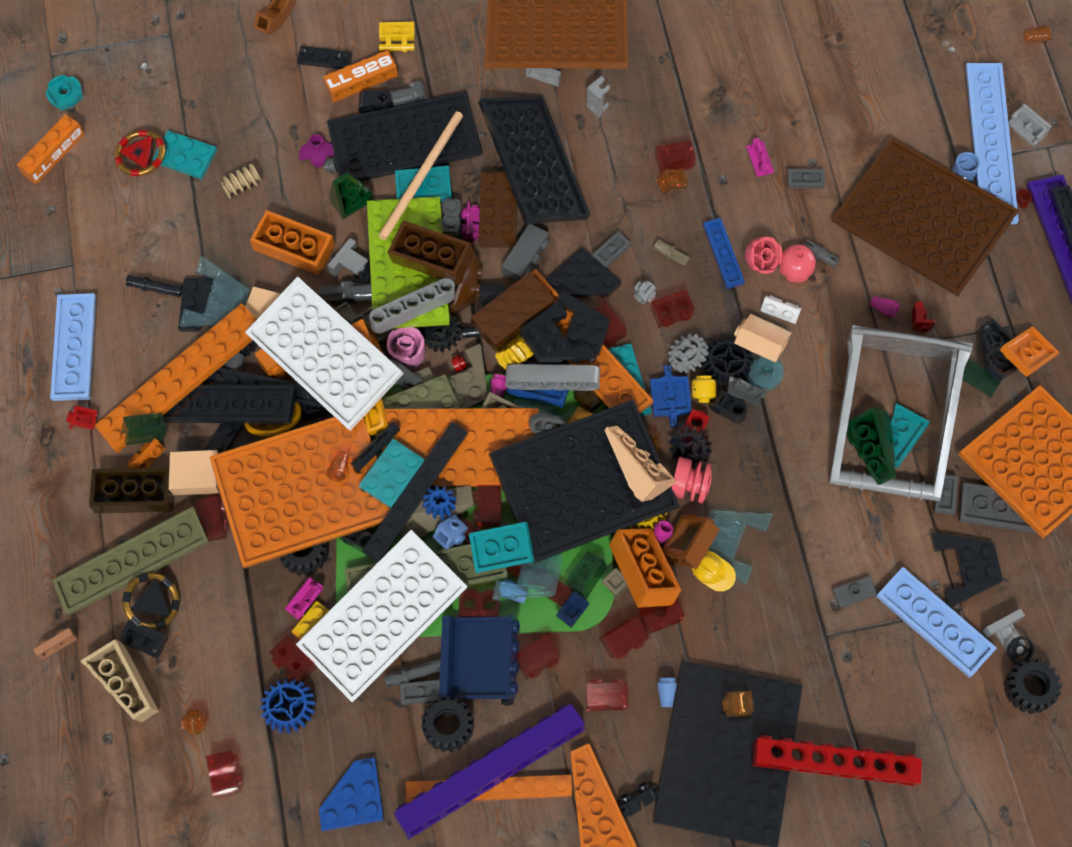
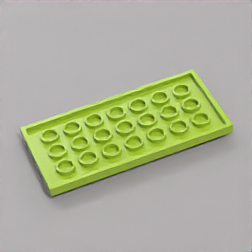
[367,197,450,328]

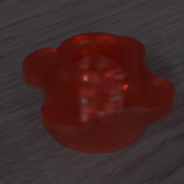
[1016,189,1033,209]

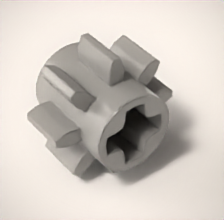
[633,281,656,304]

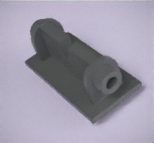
[728,376,766,406]

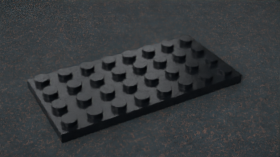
[327,91,482,182]
[478,96,590,224]

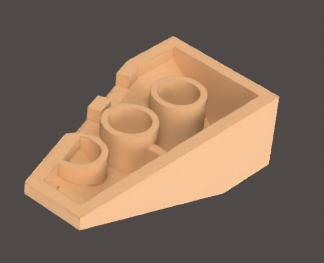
[605,426,677,502]

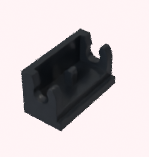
[120,620,168,659]

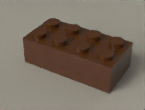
[479,172,517,248]
[387,221,475,285]
[471,272,554,352]

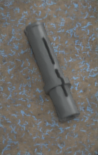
[384,657,441,689]

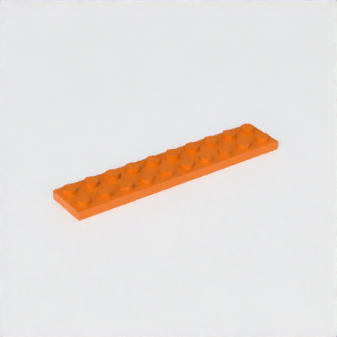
[531,269,654,414]
[94,303,257,453]

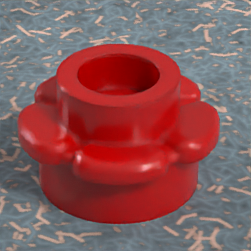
[451,354,467,372]

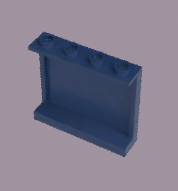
[439,615,520,699]

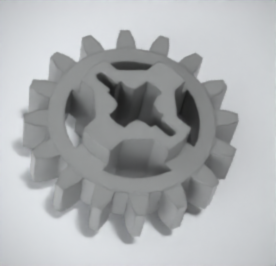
[668,334,709,373]

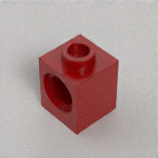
[683,409,710,435]

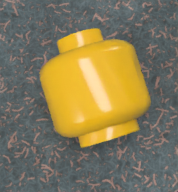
[691,376,716,403]

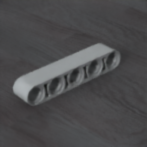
[369,278,455,333]
[505,364,600,391]

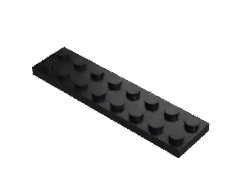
[154,385,297,424]

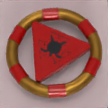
[114,130,166,177]

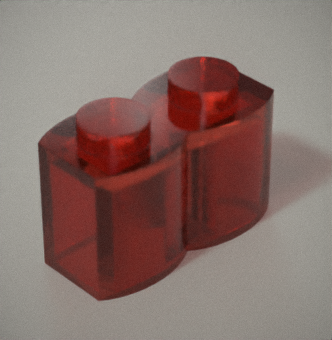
[206,750,243,798]

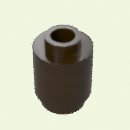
[573,391,602,413]

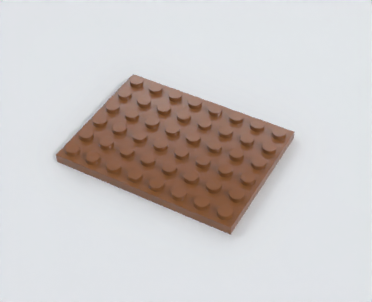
[485,0,628,69]

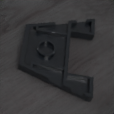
[558,291,610,356]
[519,301,597,362]
[930,533,1003,608]

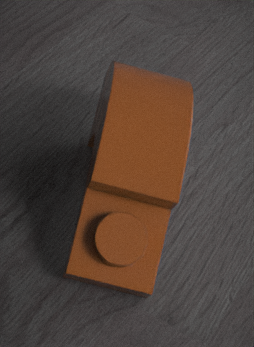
[253,0,296,35]

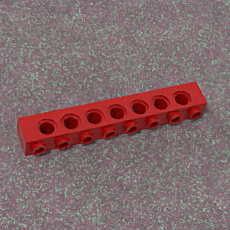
[752,735,922,786]

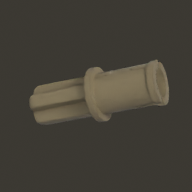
[653,239,689,265]

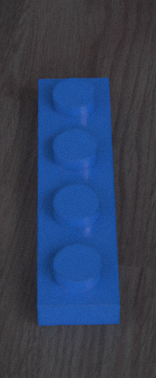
[703,218,745,289]

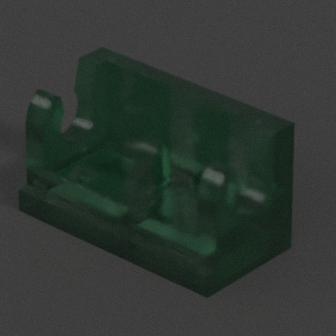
[962,360,1002,398]
[122,412,167,445]
[566,551,607,599]

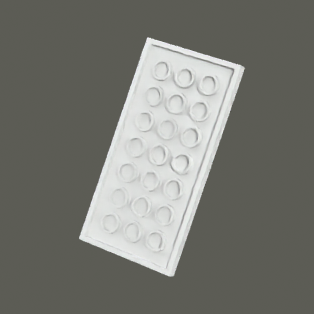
[245,277,404,431]
[296,530,468,702]

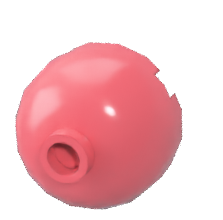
[744,236,783,274]
[778,244,816,283]

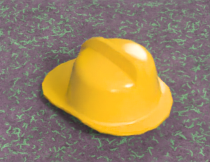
[692,551,736,592]

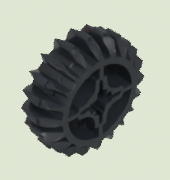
[702,337,753,387]

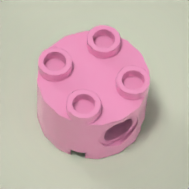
[387,327,426,369]

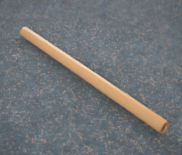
[378,111,463,240]

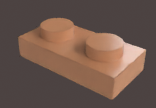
[33,628,78,660]

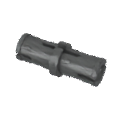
[804,239,840,269]

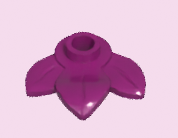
[299,134,334,168]

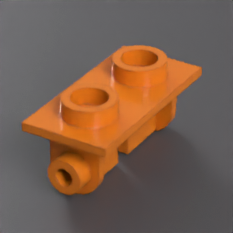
[126,438,165,468]

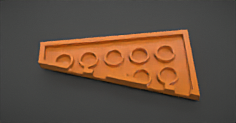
[570,743,637,847]

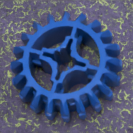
[260,678,316,734]

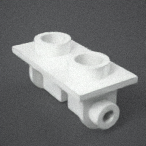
[761,295,802,324]

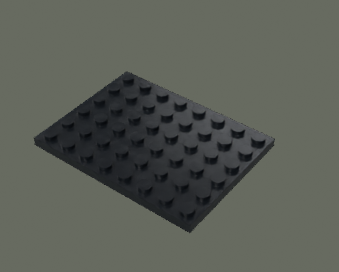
[489,400,680,564]
[653,661,803,847]

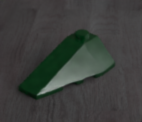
[329,172,373,219]
[846,407,896,485]

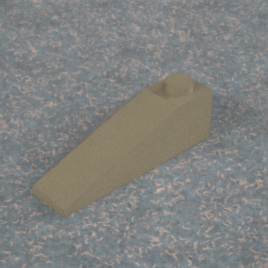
[400,485,475,539]

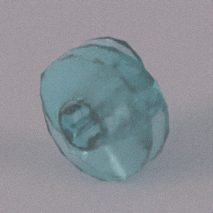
[748,356,784,391]

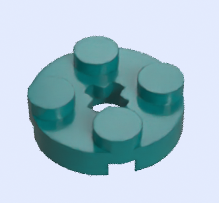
[46,75,83,111]

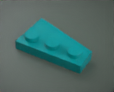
[891,403,930,468]

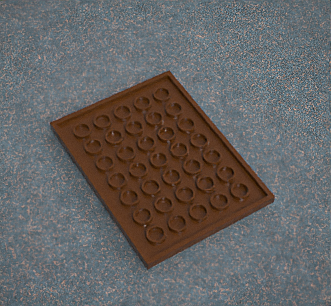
[832,137,1019,297]

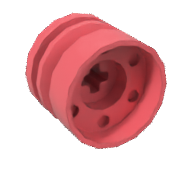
[672,457,712,504]

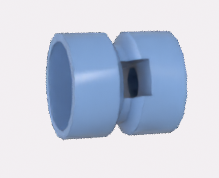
[951,152,980,182]

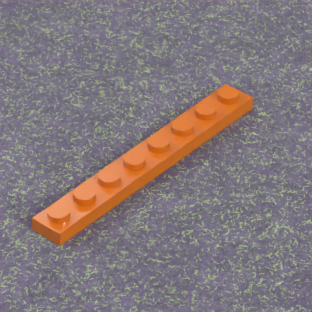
[406,775,572,804]

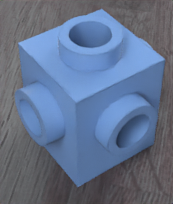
[433,515,468,550]

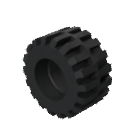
[279,542,329,576]
[1004,658,1062,714]
[421,696,474,752]

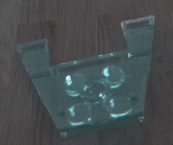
[179,256,250,327]
[708,510,773,585]
[492,555,563,600]

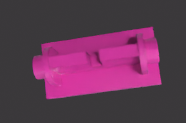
[746,138,774,177]
[461,201,480,241]
[285,577,323,620]

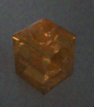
[722,691,754,717]

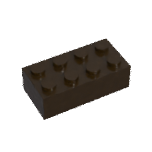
[89,468,174,513]

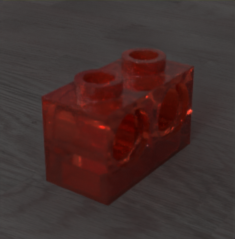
[650,290,695,328]
[458,589,501,617]

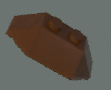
[450,254,483,316]

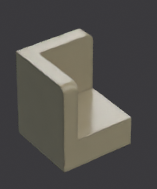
[601,568,629,601]

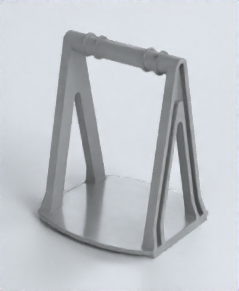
[830,325,973,502]

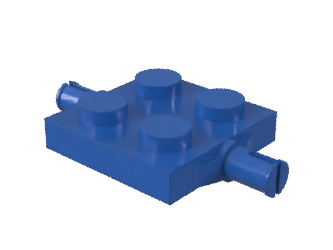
[650,365,692,428]

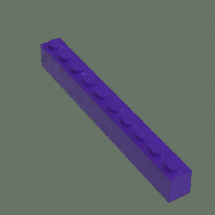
[394,704,585,840]

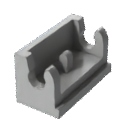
[587,76,610,117]
[1008,103,1052,147]

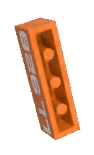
[323,50,398,103]
[17,114,84,184]

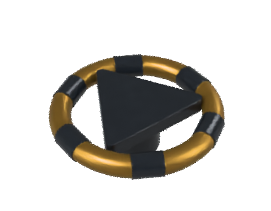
[122,572,180,630]

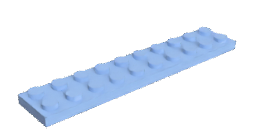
[965,63,1019,224]

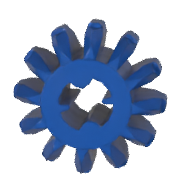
[423,485,456,520]

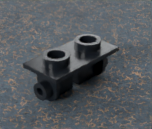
[616,781,660,817]

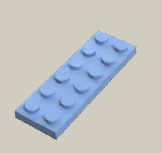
[50,293,96,401]
[876,567,997,678]

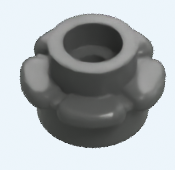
[324,157,338,175]

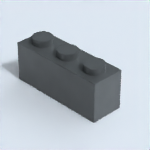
[501,224,550,282]

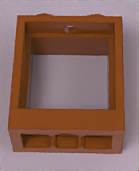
[662,514,720,569]

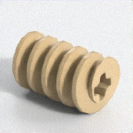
[220,163,261,199]

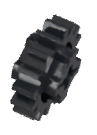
[422,314,463,353]
[669,426,712,468]

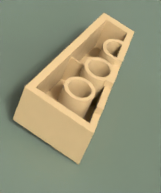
[81,639,159,722]

